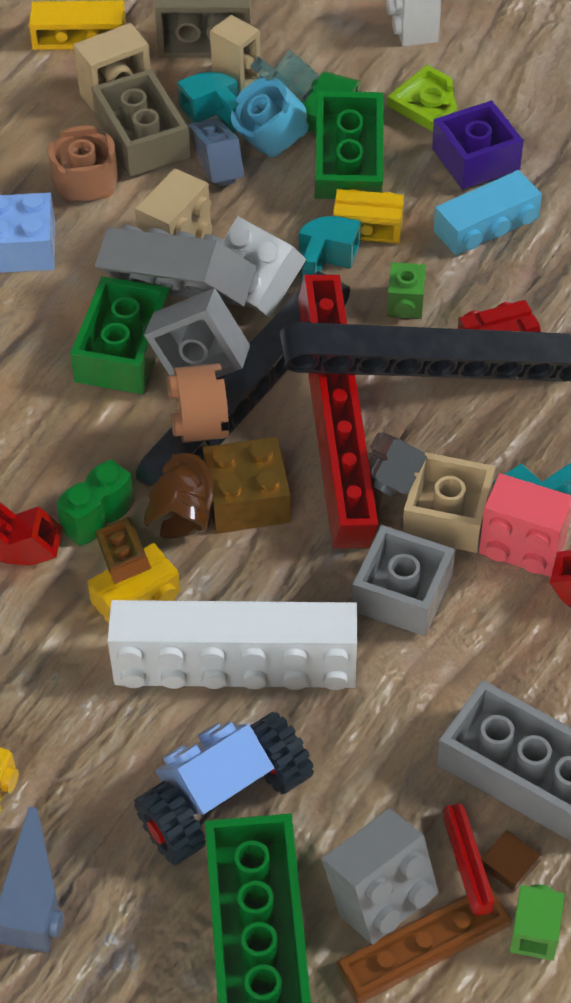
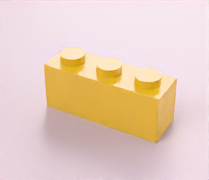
[29,0,126,50]

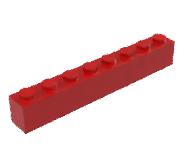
[298,275,378,549]

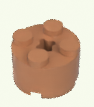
[48,126,118,203]
[166,363,229,443]

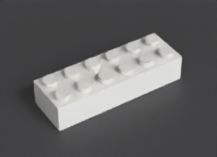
[108,600,357,690]

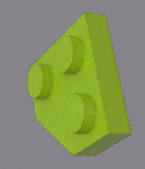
[387,64,457,132]

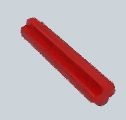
[442,803,495,916]

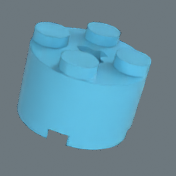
[231,78,309,158]

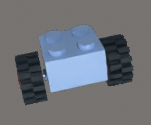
[134,712,314,866]

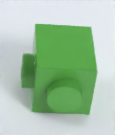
[387,262,426,319]
[510,884,565,961]

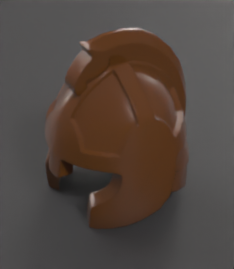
[144,453,214,539]

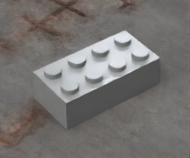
[95,225,257,306]
[437,679,571,841]

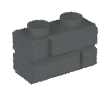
[367,432,427,497]

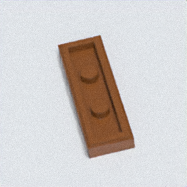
[95,517,151,584]

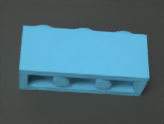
[433,170,542,256]

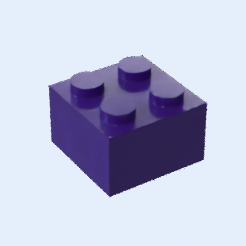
[432,100,524,190]

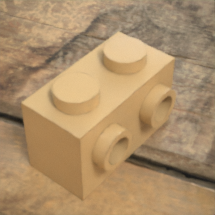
[210,15,261,95]

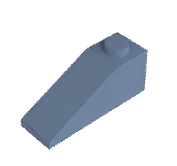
[187,118,244,186]
[0,807,64,953]

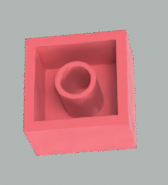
[479,473,571,577]

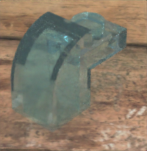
[251,50,319,101]

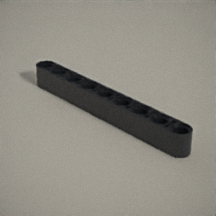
[136,272,351,488]
[280,322,571,381]

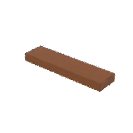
[336,887,512,1003]

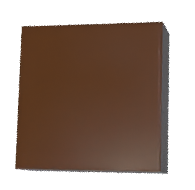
[481,830,541,891]

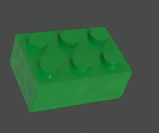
[314,91,383,199]
[70,276,171,395]

